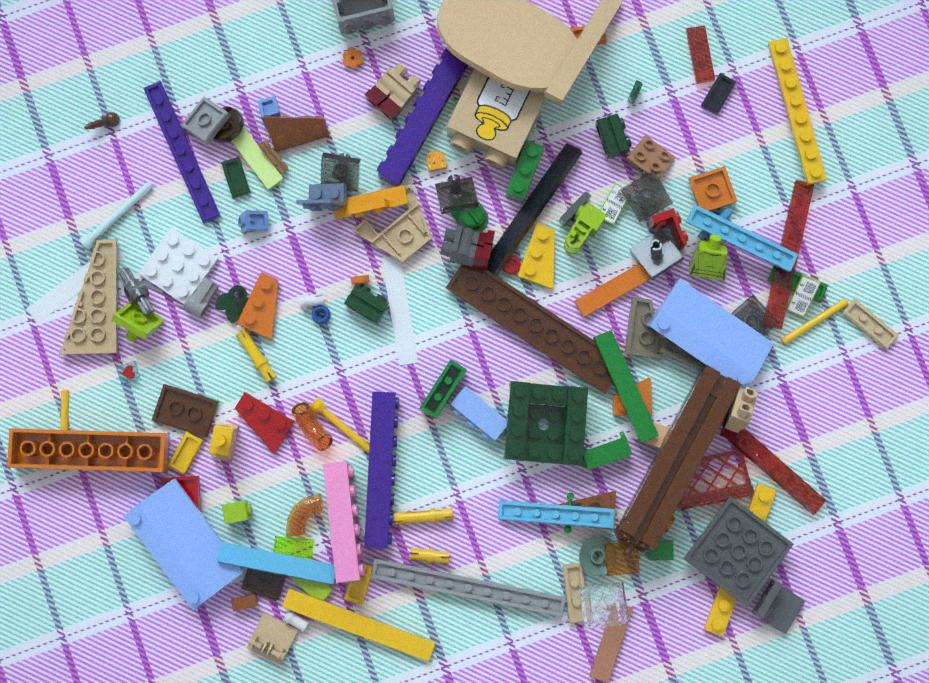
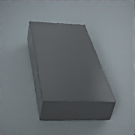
[559,191,591,226]

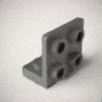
[752,580,805,634]

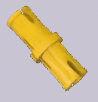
[410,547,450,565]

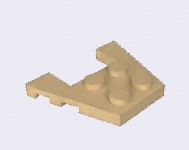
[353,183,432,263]

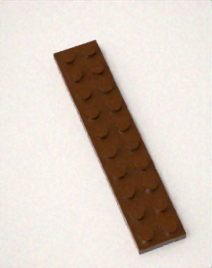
[446,265,613,394]

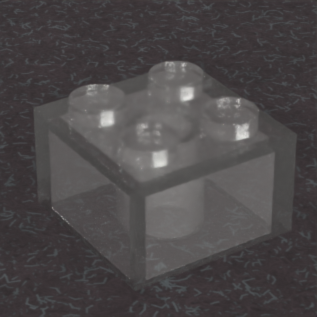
[579,582,629,629]

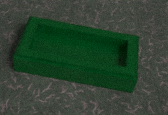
[221,157,251,199]

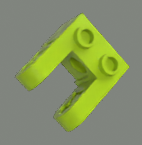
[564,202,607,254]

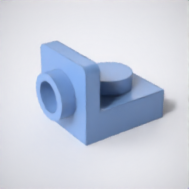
[257,96,281,129]
[238,210,269,233]

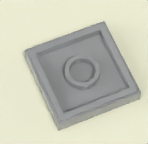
[181,96,231,145]

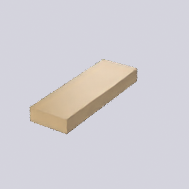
[841,298,899,350]
[562,563,589,623]

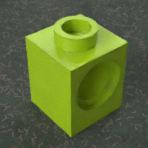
[222,500,253,524]

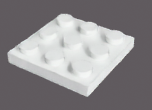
[138,227,219,304]

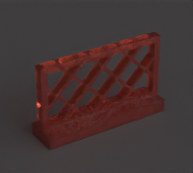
[676,449,754,511]

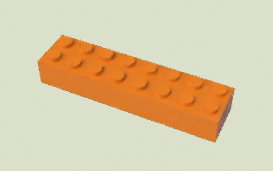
[7,428,170,473]

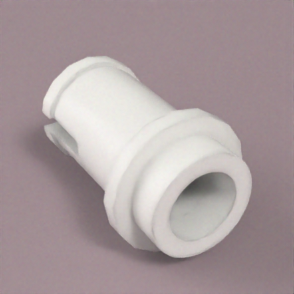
[299,293,324,309]
[283,610,309,632]

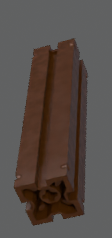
[614,365,741,557]

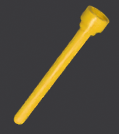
[309,397,370,454]

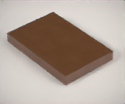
[152,384,219,438]

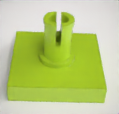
[111,302,165,342]

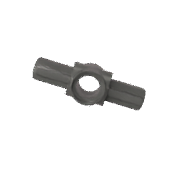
[119,267,154,316]

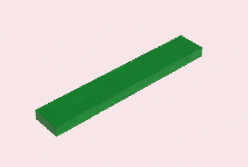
[593,330,659,444]

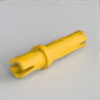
[236,329,277,383]
[394,508,453,525]

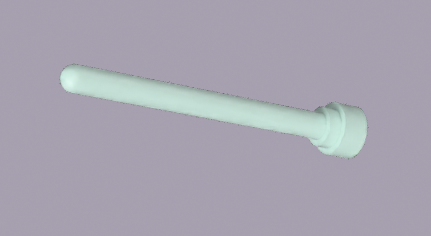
[79,182,152,251]

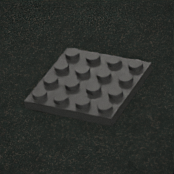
[683,496,794,607]

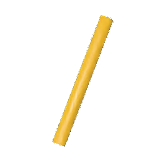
[781,298,849,345]
[60,390,69,430]

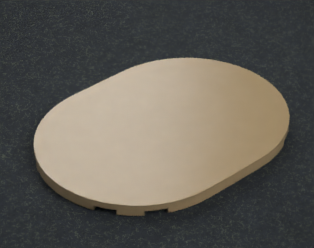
[437,0,577,93]

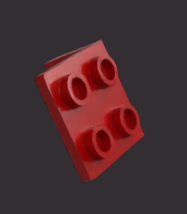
[647,208,688,251]

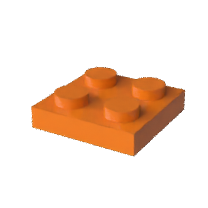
[688,166,737,211]

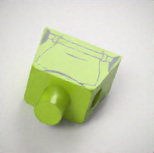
[689,234,727,281]

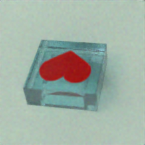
[116,361,141,385]

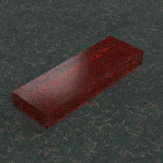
[685,25,715,84]

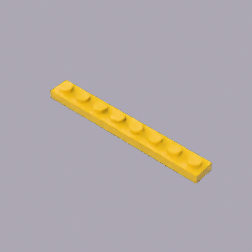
[768,38,827,185]
[704,483,777,637]

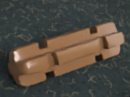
[259,140,288,174]

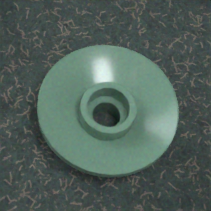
[579,537,616,576]

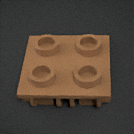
[626,135,675,182]

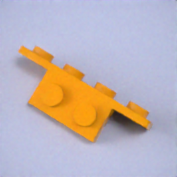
[334,185,408,220]

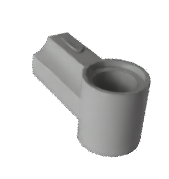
[183,277,219,318]

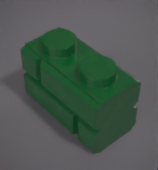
[595,114,632,159]
[344,284,389,325]

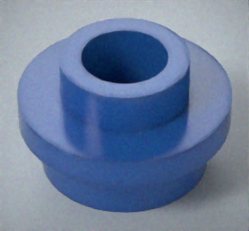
[311,305,331,325]

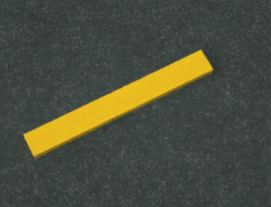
[282,588,435,661]

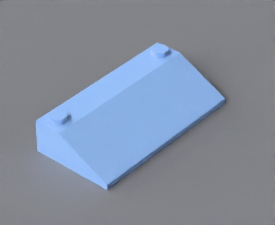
[646,278,774,389]
[123,478,245,610]

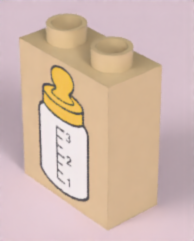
[447,68,548,169]

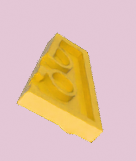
[517,223,555,290]

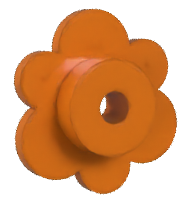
[343,47,363,69]

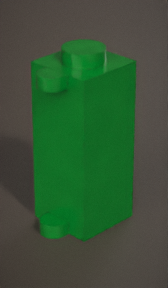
[582,431,633,471]

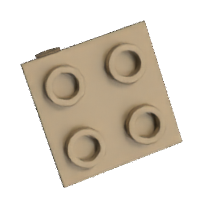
[247,612,298,665]

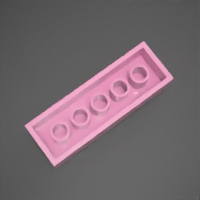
[323,461,366,583]

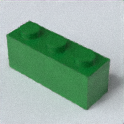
[506,140,544,203]
[419,359,467,419]

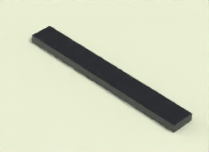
[487,143,583,276]

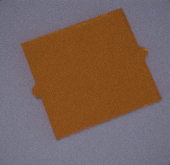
[604,541,640,576]

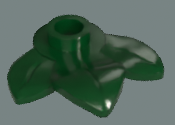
[215,285,248,323]

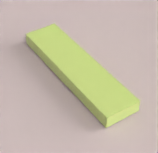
[231,126,284,191]

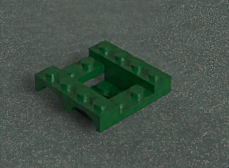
[503,381,588,466]

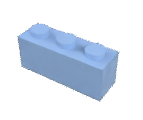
[450,386,506,442]

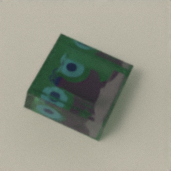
[627,80,643,104]

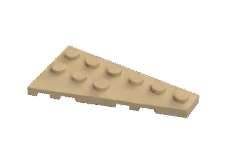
[59,239,118,355]

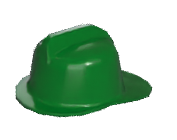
[449,192,488,232]

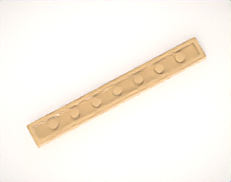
[544,0,623,105]

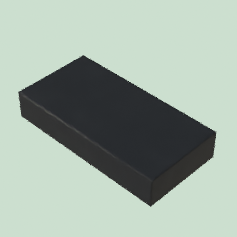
[701,73,736,115]

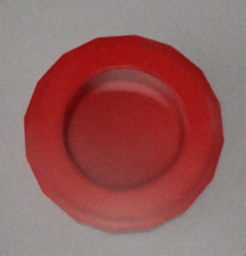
[502,255,521,275]

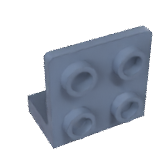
[296,183,347,211]

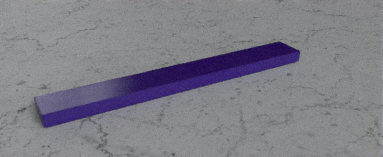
[143,81,221,224]

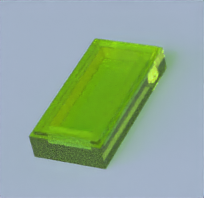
[273,536,314,559]

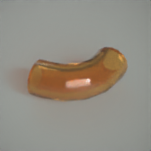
[291,402,333,451]
[286,494,323,537]

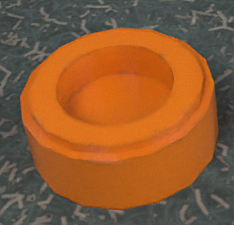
[350,275,370,285]

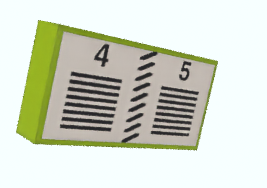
[600,183,632,226]
[786,274,821,317]

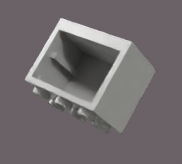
[332,0,395,35]

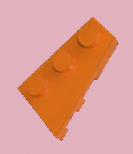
[237,272,278,340]

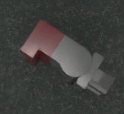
[440,225,495,271]

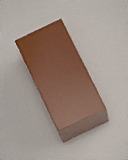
[231,593,259,611]

